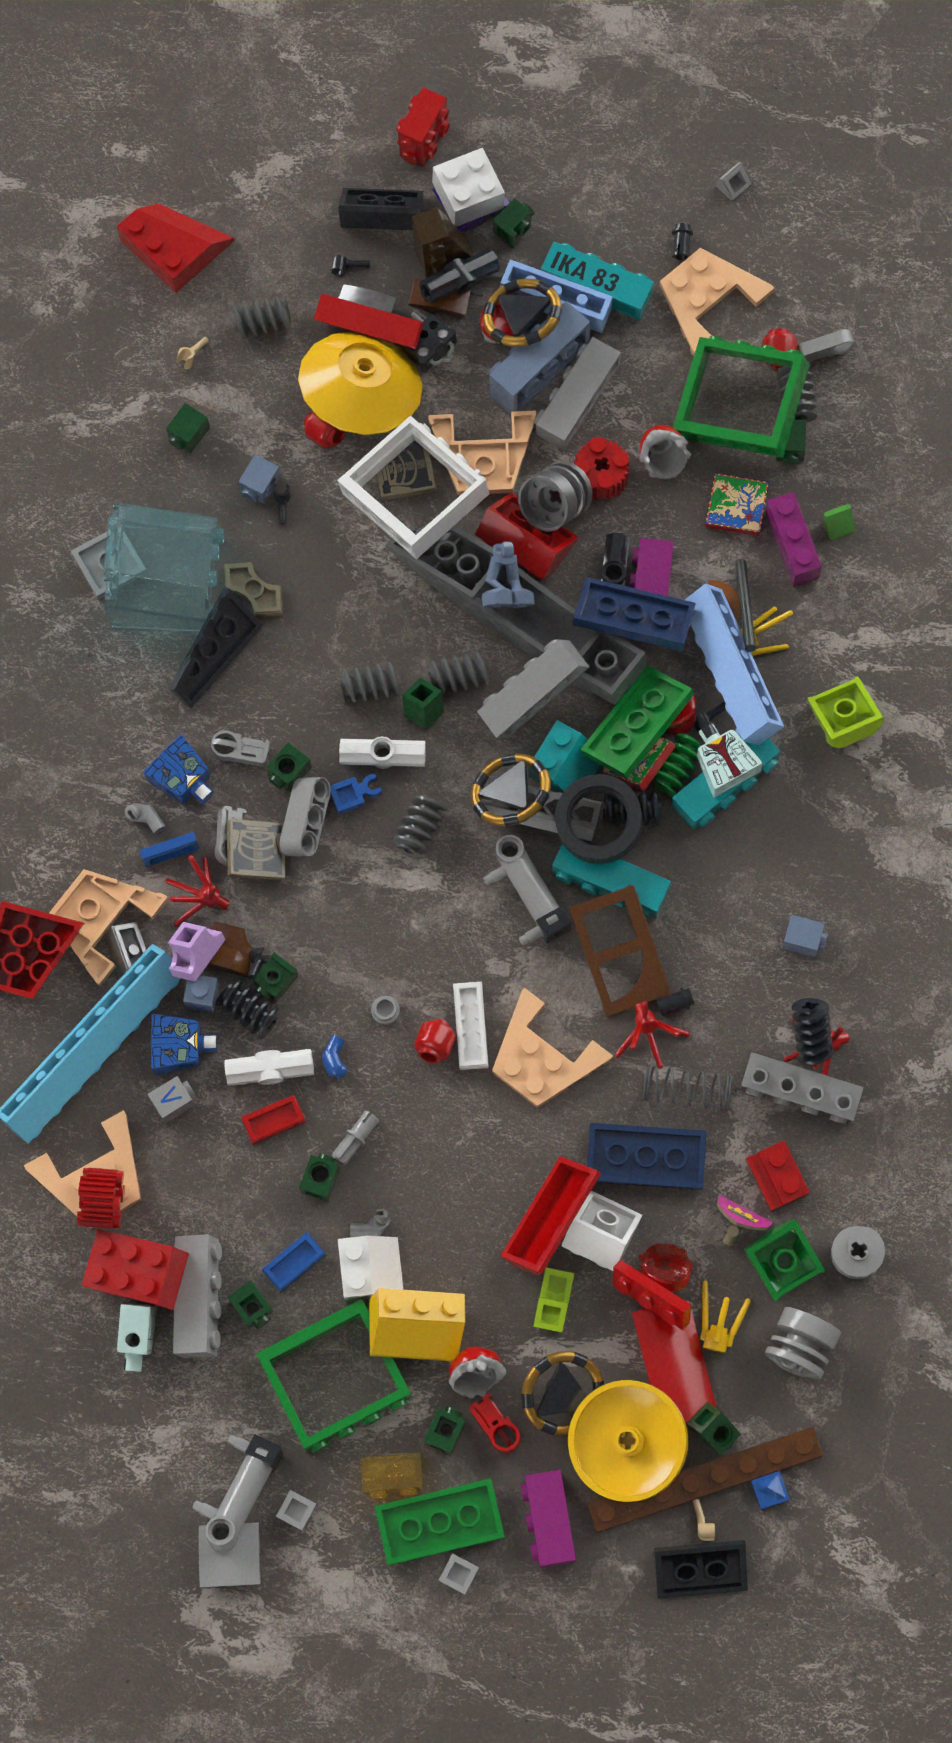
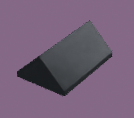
[338,188,424,230]
[653,1540,748,1599]

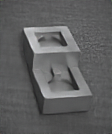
[339,285,396,313]

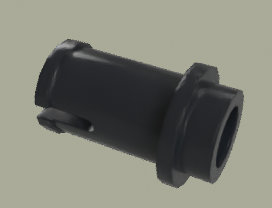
[672,223,693,260]
[656,987,694,1016]

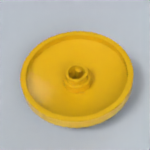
[568,1380,688,1502]

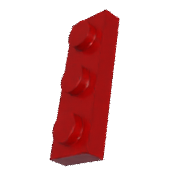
[612,1260,691,1331]

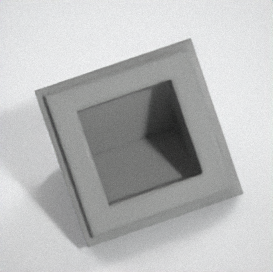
[716,162,752,201]

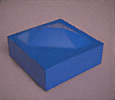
[751,1471,790,1510]

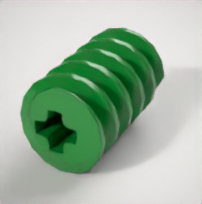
[651,733,702,797]

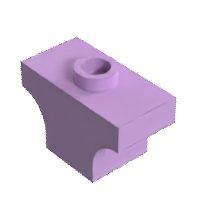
[168,922,226,982]

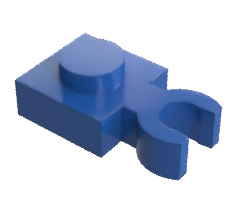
[330,774,382,815]

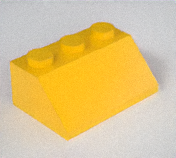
[369,1288,465,1361]

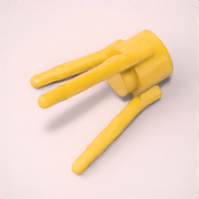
[740,607,793,657]
[700,1280,751,1353]

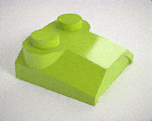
[807,676,884,748]

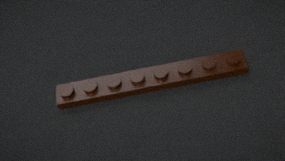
[587,1427,823,1533]

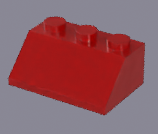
[475,493,579,580]

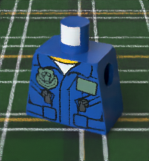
[143,734,214,804]
[151,1014,217,1074]

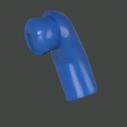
[322,1035,347,1079]

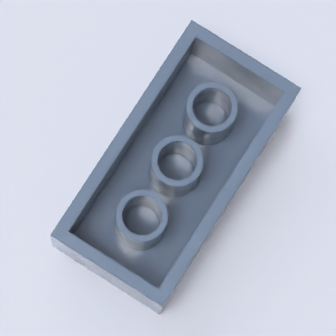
[489,301,590,415]

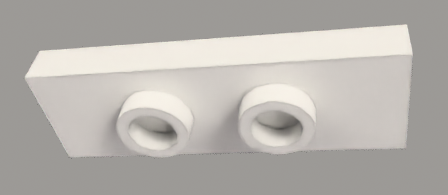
[453,982,488,1070]

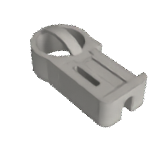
[797,329,855,362]
[211,730,271,767]
[214,806,247,866]

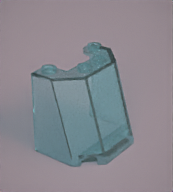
[104,503,224,632]

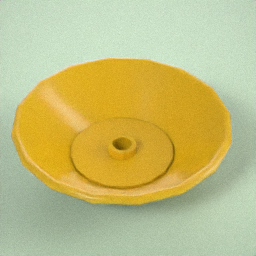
[298,332,423,435]

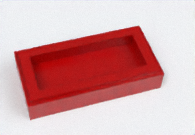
[241,1094,306,1145]

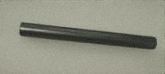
[735,559,756,652]

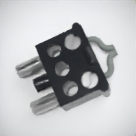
[402,309,457,372]

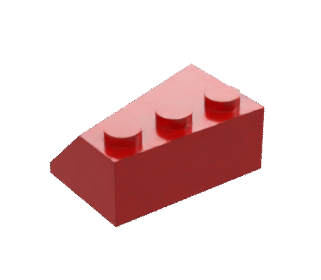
[117,203,235,293]
[0,901,85,999]

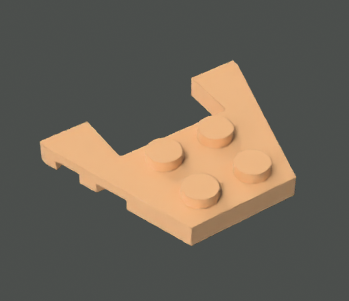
[660,248,775,356]
[428,411,536,495]
[49,869,169,987]
[492,988,613,1108]
[24,1110,142,1229]

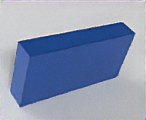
[139,832,199,867]
[262,1232,326,1293]

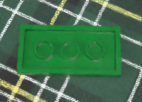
[580,666,694,779]
[374,1478,505,1566]

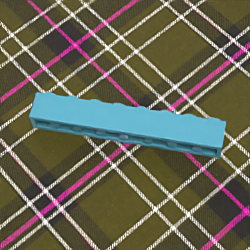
[0,944,181,1143]

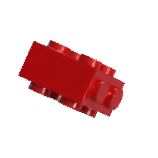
[396,87,450,167]

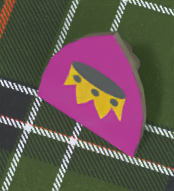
[716,1195,772,1247]

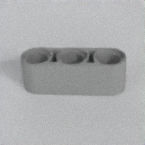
[280,777,331,856]

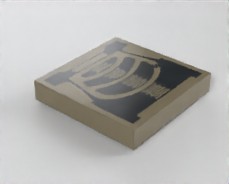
[372,440,436,501]
[227,819,285,880]

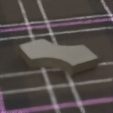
[224,562,283,618]

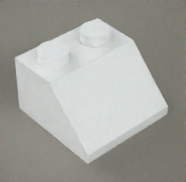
[561,1191,643,1271]
[338,1236,403,1303]

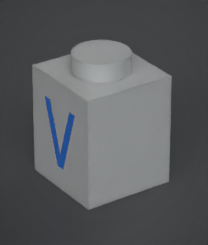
[148,1076,195,1124]

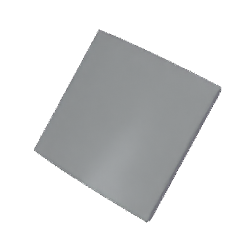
[199,1522,261,1587]

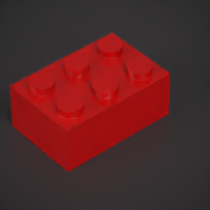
[81,1229,189,1310]

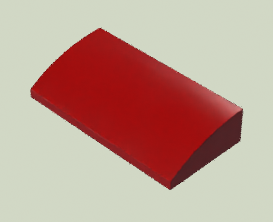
[500,1156,601,1275]
[632,1301,717,1424]

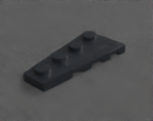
[169,587,263,708]

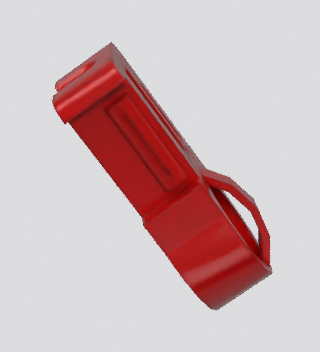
[469,1393,521,1454]

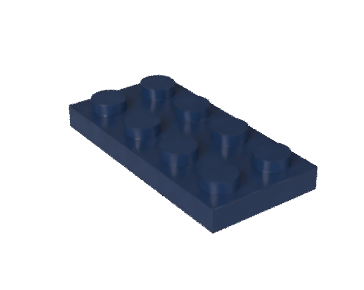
[573,577,696,651]
[587,1123,707,1190]

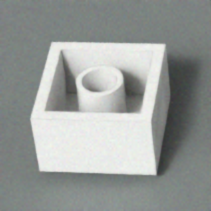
[432,148,505,226]

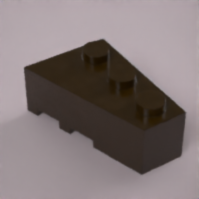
[411,208,473,278]

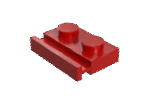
[745,1140,810,1212]

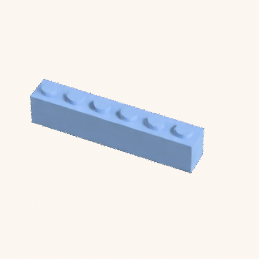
[685,583,784,746]

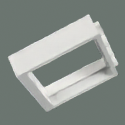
[337,416,489,559]

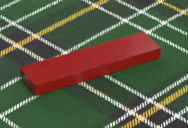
[314,293,424,349]

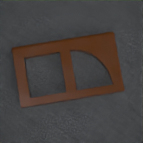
[569,884,671,1016]

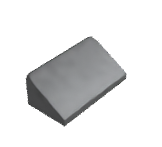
[104,922,146,979]

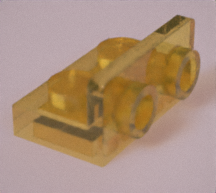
[361,1452,423,1499]

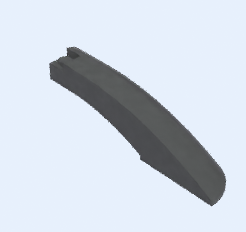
[386,526,647,705]

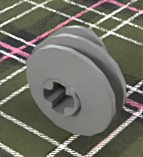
[831,1226,885,1280]

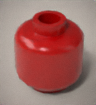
[762,328,798,371]
[304,412,345,448]
[414,1019,456,1064]

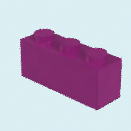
[765,492,822,587]
[629,538,674,596]
[520,1470,576,1568]

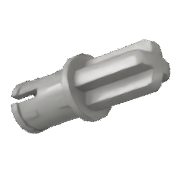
[332,1110,380,1165]

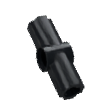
[419,249,500,304]
[601,532,630,586]

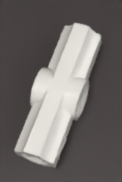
[339,736,426,769]
[225,1049,314,1086]

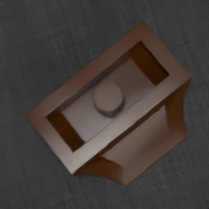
[206,921,253,978]

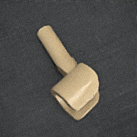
[176,337,209,369]
[692,1499,715,1541]

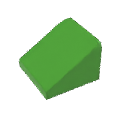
[822,504,855,540]

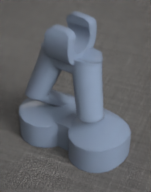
[482,542,535,608]

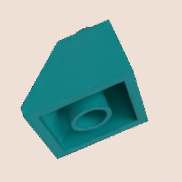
[528,720,601,793]

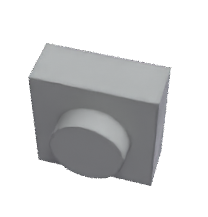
[276,1490,317,1532]
[438,1553,479,1595]

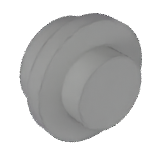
[371,996,400,1025]

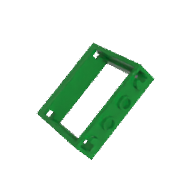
[673,336,810,458]
[256,1299,412,1453]

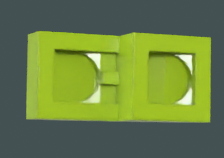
[533,1267,575,1333]

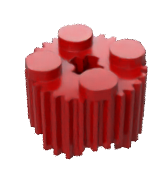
[574,437,630,501]
[77,1168,125,1229]

